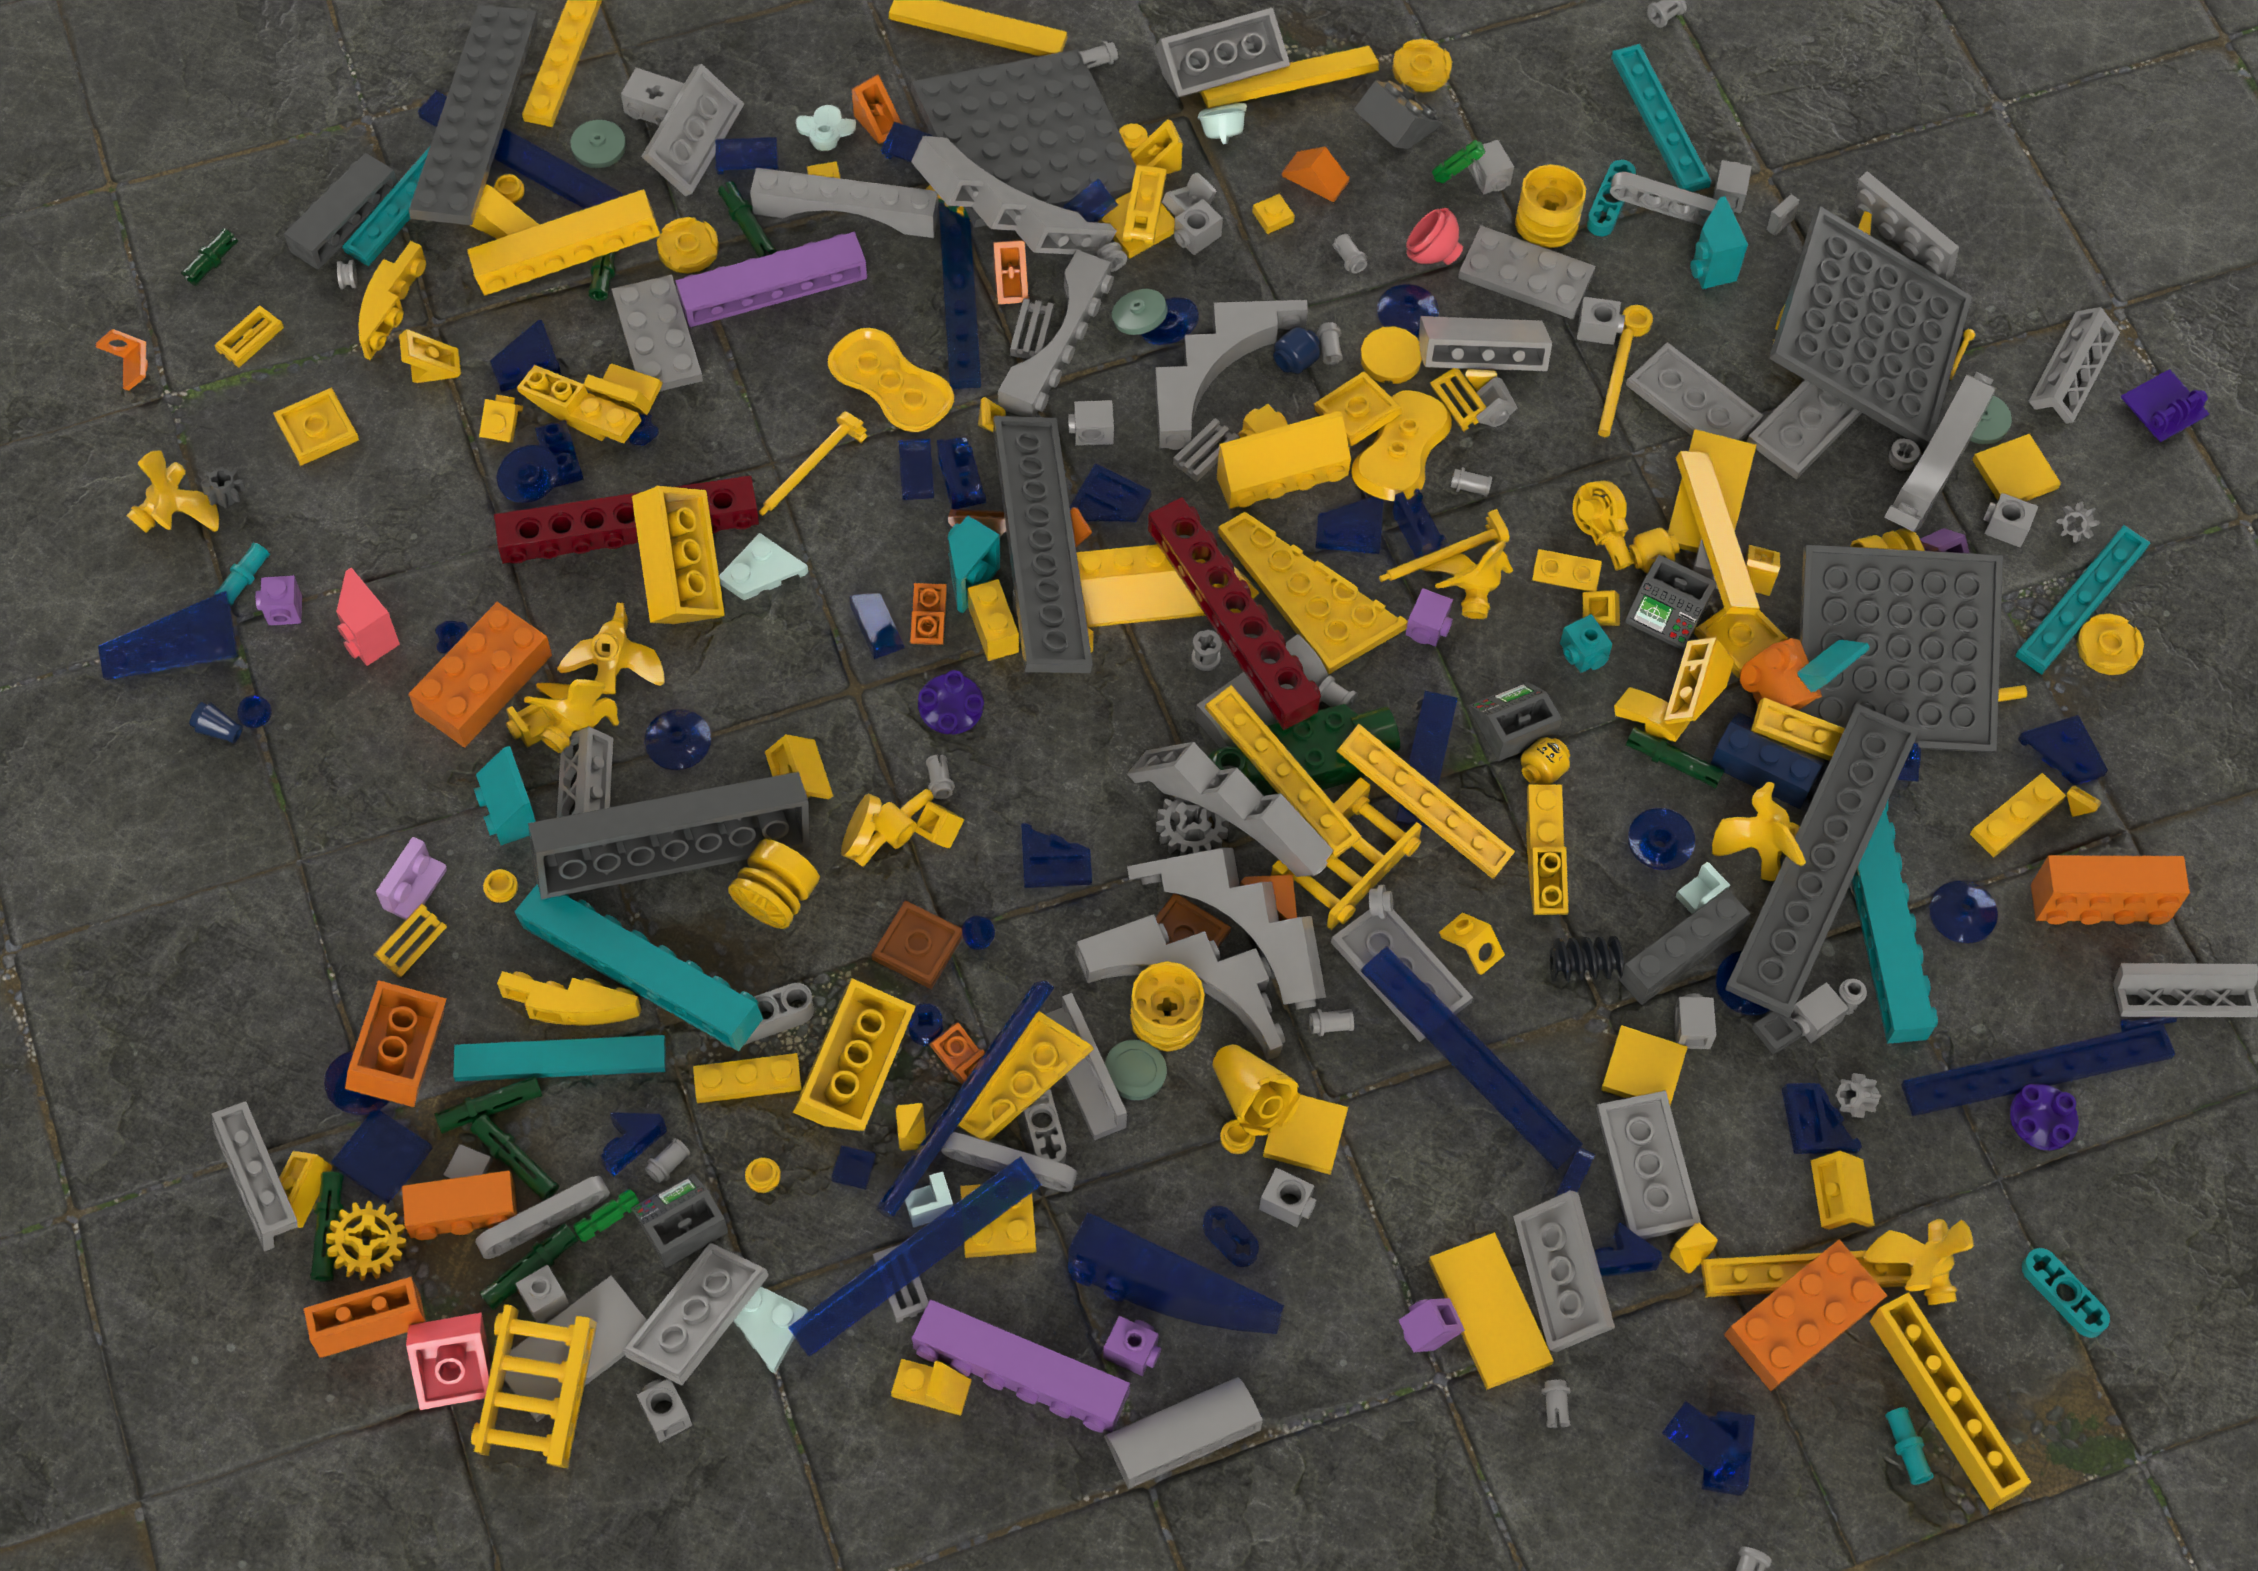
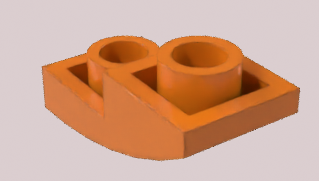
[910,583,947,645]
[929,1022,995,1096]

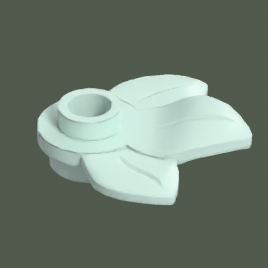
[796,105,856,151]

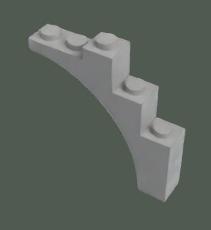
[1075,914,1285,1060]

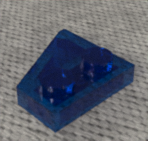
[490,319,561,392]
[1315,496,1384,554]
[2018,715,2108,785]
[1021,823,1092,888]

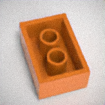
[345,980,447,1107]

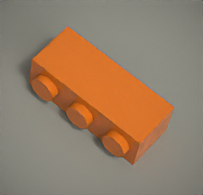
[402,1170,517,1240]
[304,1277,426,1358]

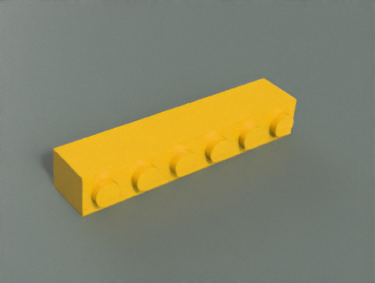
[467,189,661,296]
[1869,1292,2031,1510]

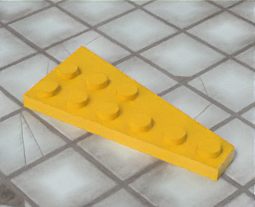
[1218,512,1408,675]

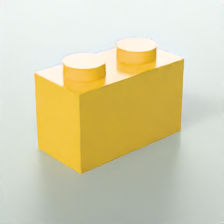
[967,579,1019,661]

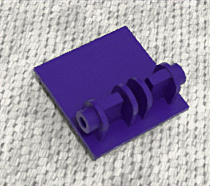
[2121,369,2209,442]

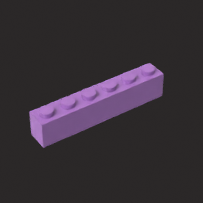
[676,232,867,328]
[912,1299,1130,1432]

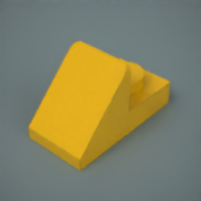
[399,329,461,383]
[891,1359,972,1416]

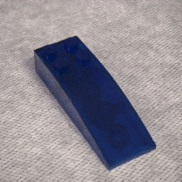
[1068,1212,1284,1334]

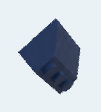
[1710,712,1826,809]

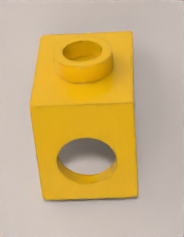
[1439,913,1505,975]

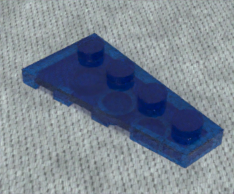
[98,591,239,680]

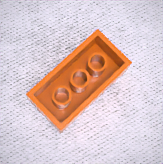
[408,602,552,748]
[2031,855,2190,925]
[1724,1239,1888,1391]

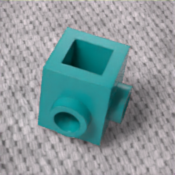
[1560,614,1613,673]

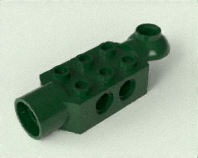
[1208,704,1400,796]

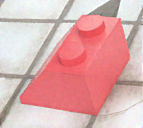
[336,567,400,666]
[406,1313,491,1410]

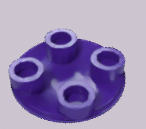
[918,670,984,735]
[2010,1084,2079,1150]

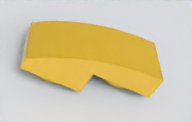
[1614,687,1690,742]

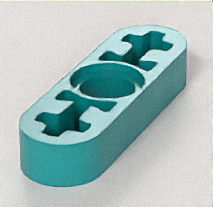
[1587,160,1636,236]
[2022,1248,2110,1338]

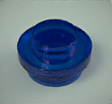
[237,695,272,728]
[962,916,995,950]

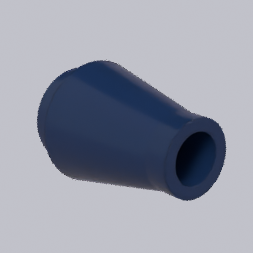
[189,702,243,744]

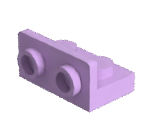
[376,836,447,920]

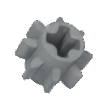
[2057,501,2100,543]
[1836,1073,1881,1118]

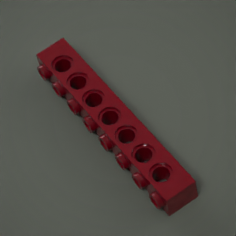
[494,475,759,564]
[1148,497,1321,730]

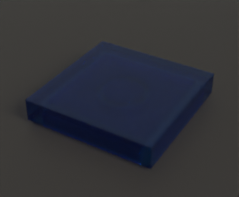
[330,1107,433,1204]

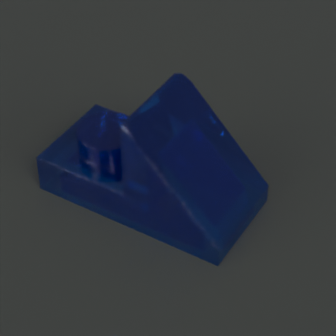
[600,1112,667,1177]
[1594,1223,1662,1277]

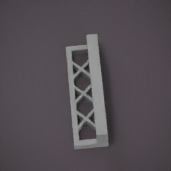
[2028,307,2120,424]
[557,726,613,818]
[2113,963,2258,1017]
[1044,993,1127,1140]
[212,1101,298,1251]

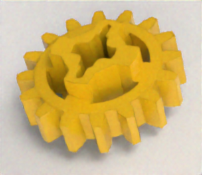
[326,1201,406,1281]

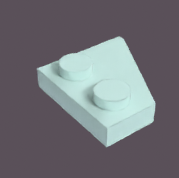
[719,533,808,600]
[734,1286,808,1373]

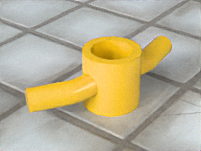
[855,789,934,867]

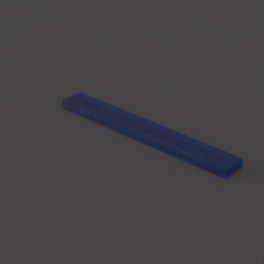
[418,91,625,209]
[938,199,981,389]
[1361,946,1583,1170]
[876,980,1055,1217]
[1901,1023,2175,1116]
[788,1156,1042,1357]

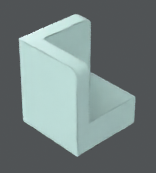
[1676,862,1730,914]
[904,1171,954,1227]

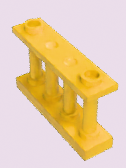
[1271,777,1422,930]
[471,1305,597,1469]

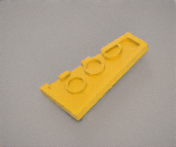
[954,1009,1094,1142]

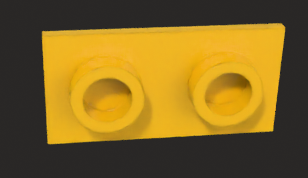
[1532,549,1602,592]

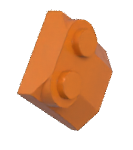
[1740,638,1822,711]

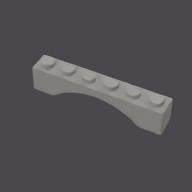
[750,168,939,238]
[998,249,1114,417]

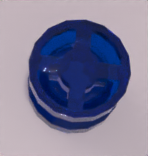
[908,1003,943,1046]

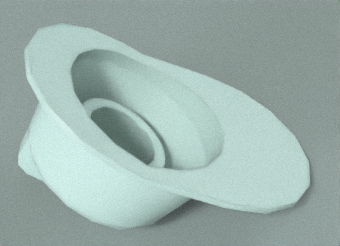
[1197,103,1247,144]

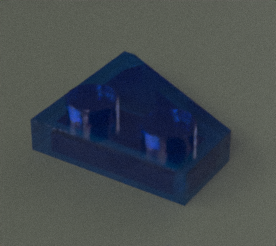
[1070,464,1152,522]
[1782,1083,1862,1154]

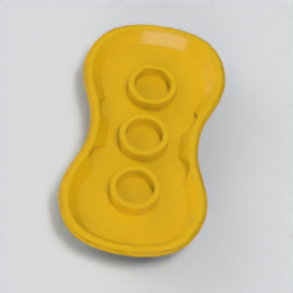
[828,328,954,433]
[1351,390,1452,502]

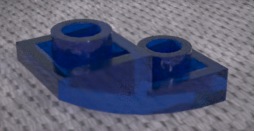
[535,420,584,488]

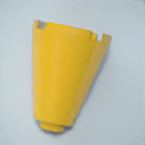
[1213,1044,1301,1136]

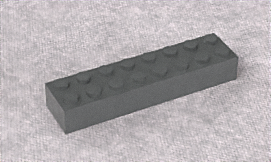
[528,772,810,899]

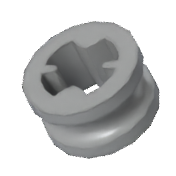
[1096,242,1127,272]
[337,260,357,289]
[1888,438,1920,471]

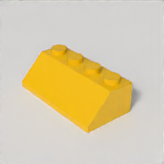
[1217,410,1351,509]
[632,486,725,624]
[1076,544,1206,627]
[793,978,916,1131]

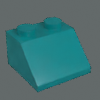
[1690,196,1748,289]
[947,515,1000,613]
[474,746,536,846]

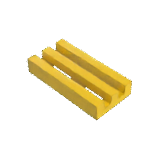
[214,305,284,368]
[1430,368,1487,432]
[373,904,447,978]

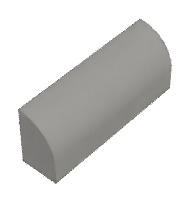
[1419,316,1552,371]
[1195,634,1328,748]
[1104,1377,1263,1489]

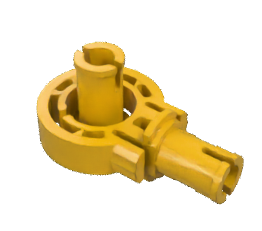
[1573,481,1635,571]

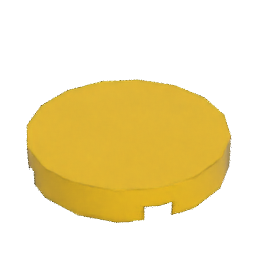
[1392,39,1452,93]
[656,217,719,274]
[1360,326,1422,384]
[2076,613,2144,675]
[841,793,882,860]

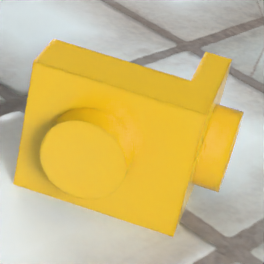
[479,395,523,443]
[506,704,557,748]

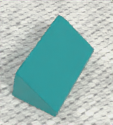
[1797,640,1870,692]

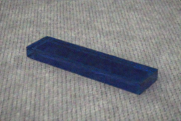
[1396,691,1458,829]

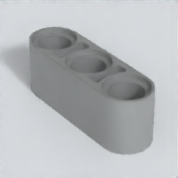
[720,983,814,1048]

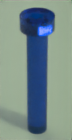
[2120,1017,2177,1033]

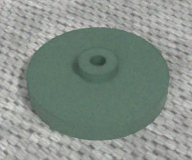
[571,120,626,168]
[1112,289,1168,335]
[1970,396,2012,444]
[1105,1040,1167,1100]

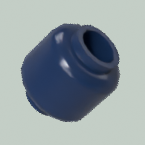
[1273,327,1320,374]

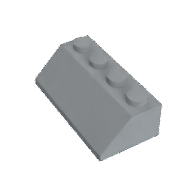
[1154,7,1290,98]

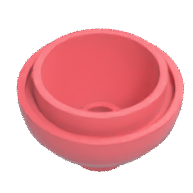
[1406,208,1463,265]

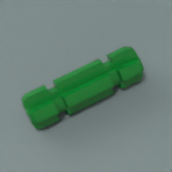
[1432,140,1486,184]
[573,1189,640,1242]

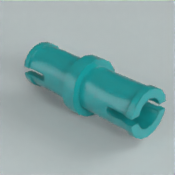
[214,542,270,606]
[1885,1407,1934,1485]

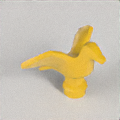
[126,450,219,533]
[1422,540,1513,619]
[557,603,665,695]
[524,679,619,753]
[1712,782,1806,881]
[1863,1219,1974,1305]

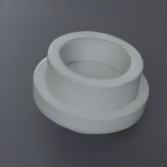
[1369,885,1393,919]

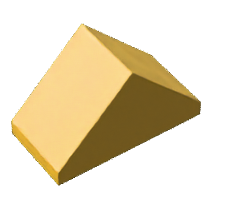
[1130,119,1183,174]
[1744,545,1780,596]

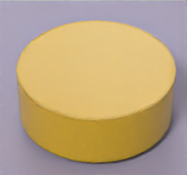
[1622,305,1653,337]

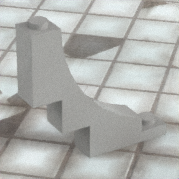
[911,136,1116,256]
[1155,300,1308,450]
[1884,371,1997,532]
[1127,742,1334,877]
[1127,848,1326,1010]

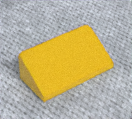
[279,1151,332,1228]

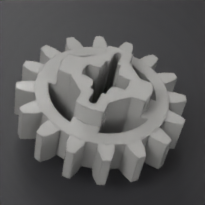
[1156,796,1229,856]

